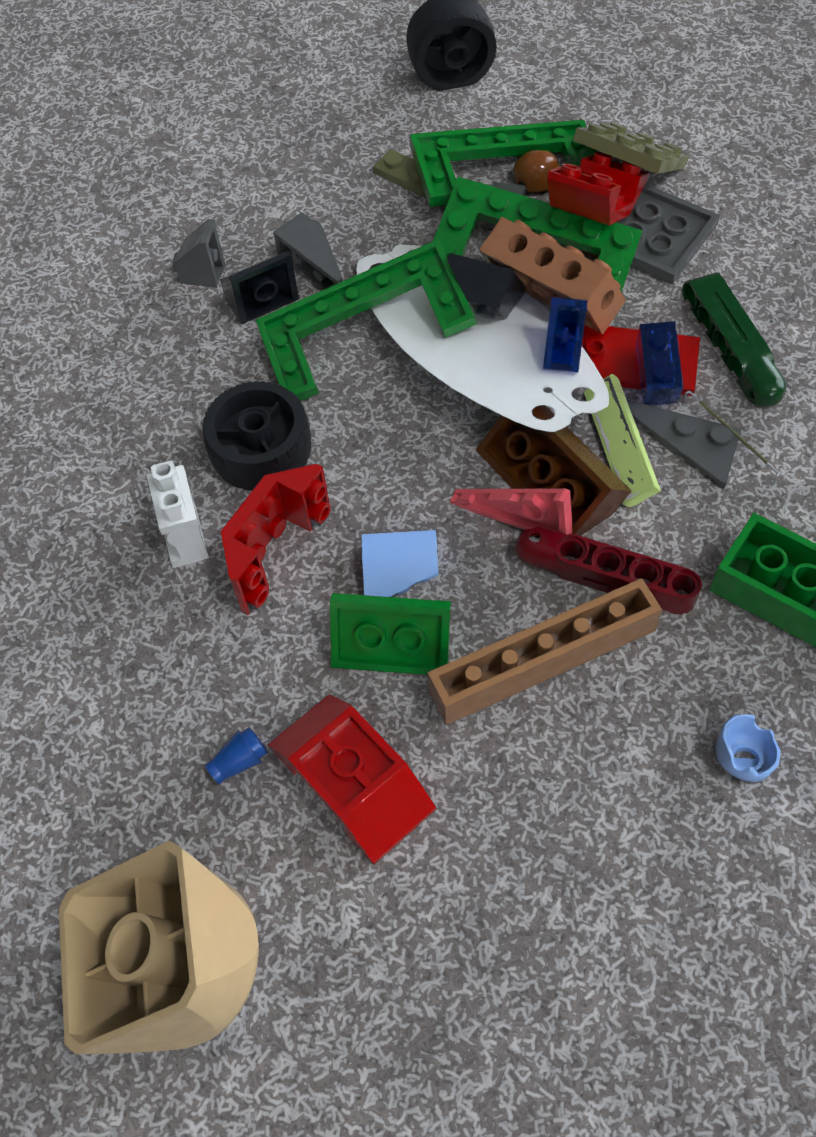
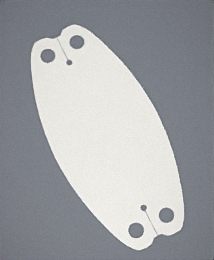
[356,244,609,432]

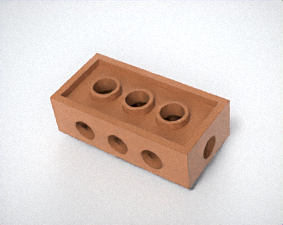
[479,217,626,334]

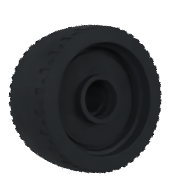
[406,0,497,91]
[203,381,311,491]

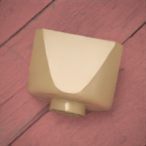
[59,840,259,1054]

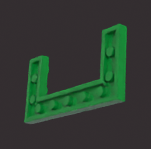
[409,120,598,207]
[433,176,643,293]
[256,239,477,401]

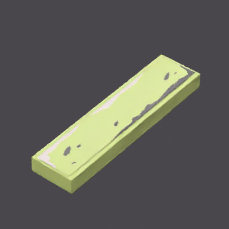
[584,374,661,507]

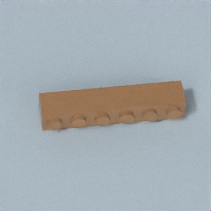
[427,578,662,725]

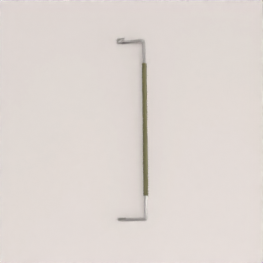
[679,391,780,488]

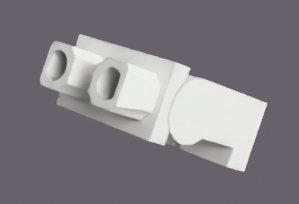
[147,461,209,568]

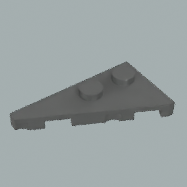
[626,399,741,489]

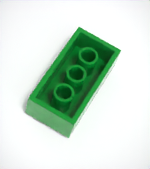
[709,512,816,647]

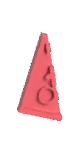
[450,488,573,535]

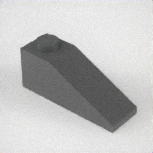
[273,212,343,289]

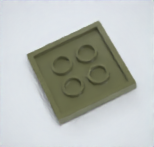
[572,122,689,174]

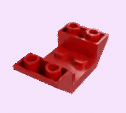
[547,152,650,225]
[220,464,331,615]
[268,694,437,865]

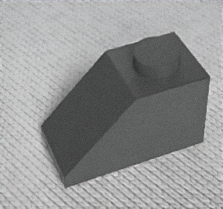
[173,219,225,288]

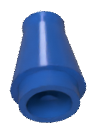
[205,727,268,784]

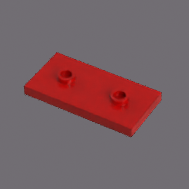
[565,321,700,396]

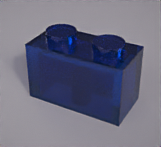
[636,321,683,406]

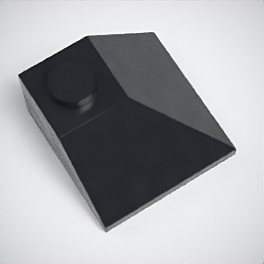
[220,251,299,325]
[447,253,526,320]

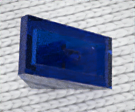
[543,297,588,373]

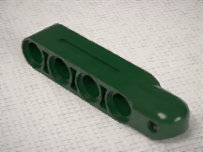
[682,272,786,406]

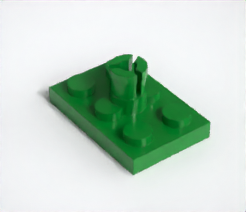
[330,593,451,675]

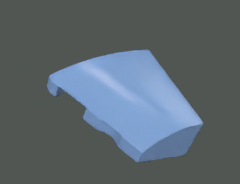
[361,530,439,597]

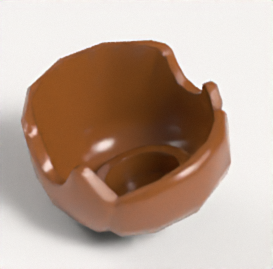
[513,150,560,192]

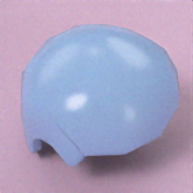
[715,714,781,782]

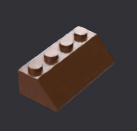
[476,405,632,536]

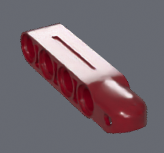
[515,527,702,615]

